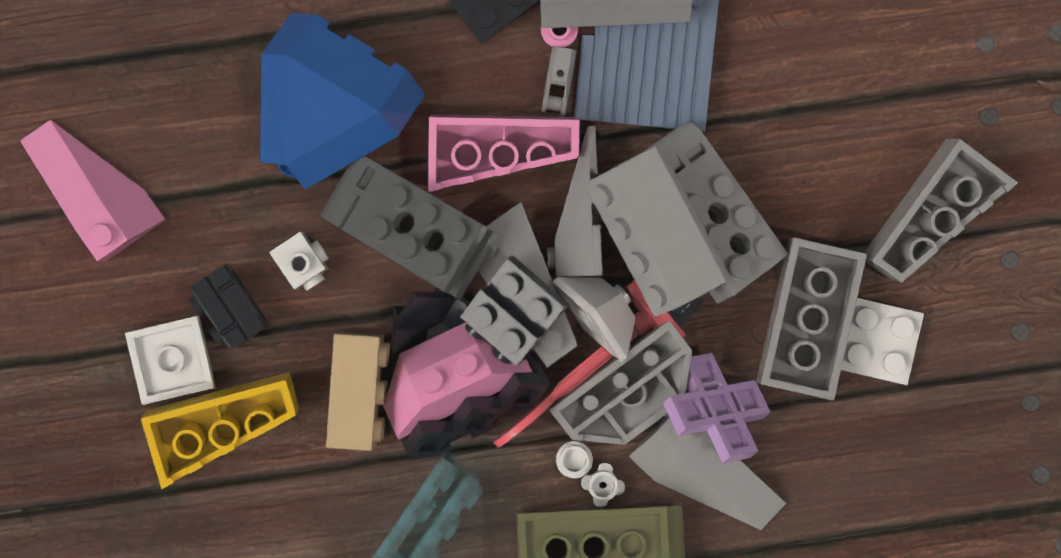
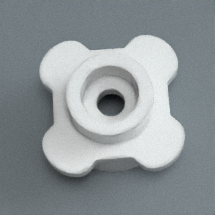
[581,463,625,507]

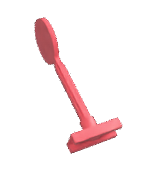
[493,280,686,448]

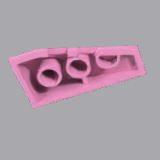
[20,120,166,262]

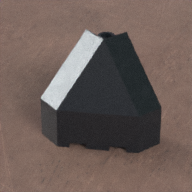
[390,287,550,457]

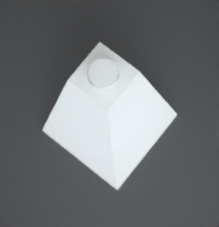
[552,277,636,362]

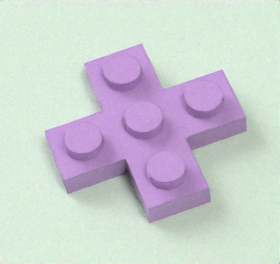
[663,353,770,464]

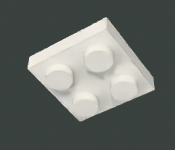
[841,298,924,385]
[125,316,216,405]

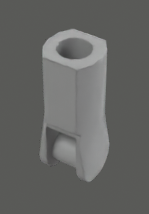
[541,46,577,116]

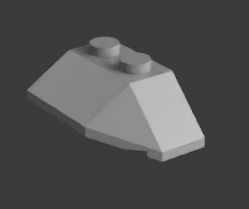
[550,320,692,445]

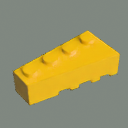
[141,372,299,489]

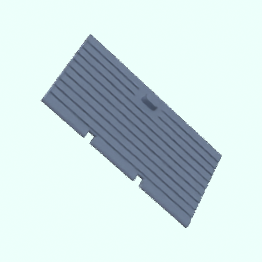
[574,0,719,132]

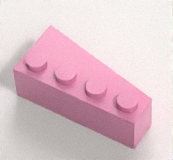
[428,114,580,192]

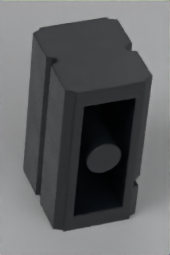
[189,264,270,351]

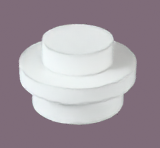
[556,441,593,478]

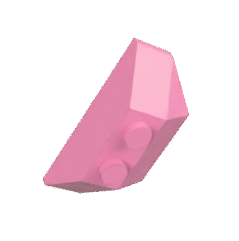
[383,322,533,440]

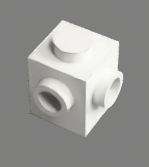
[269,232,329,291]

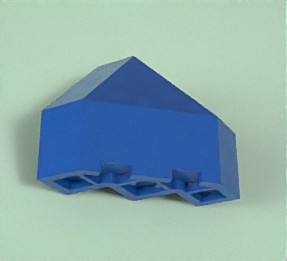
[260,13,425,189]

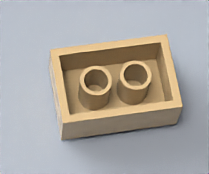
[326,332,390,451]

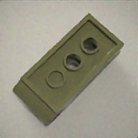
[516,505,685,558]

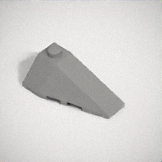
[547,126,602,277]
[629,416,786,530]

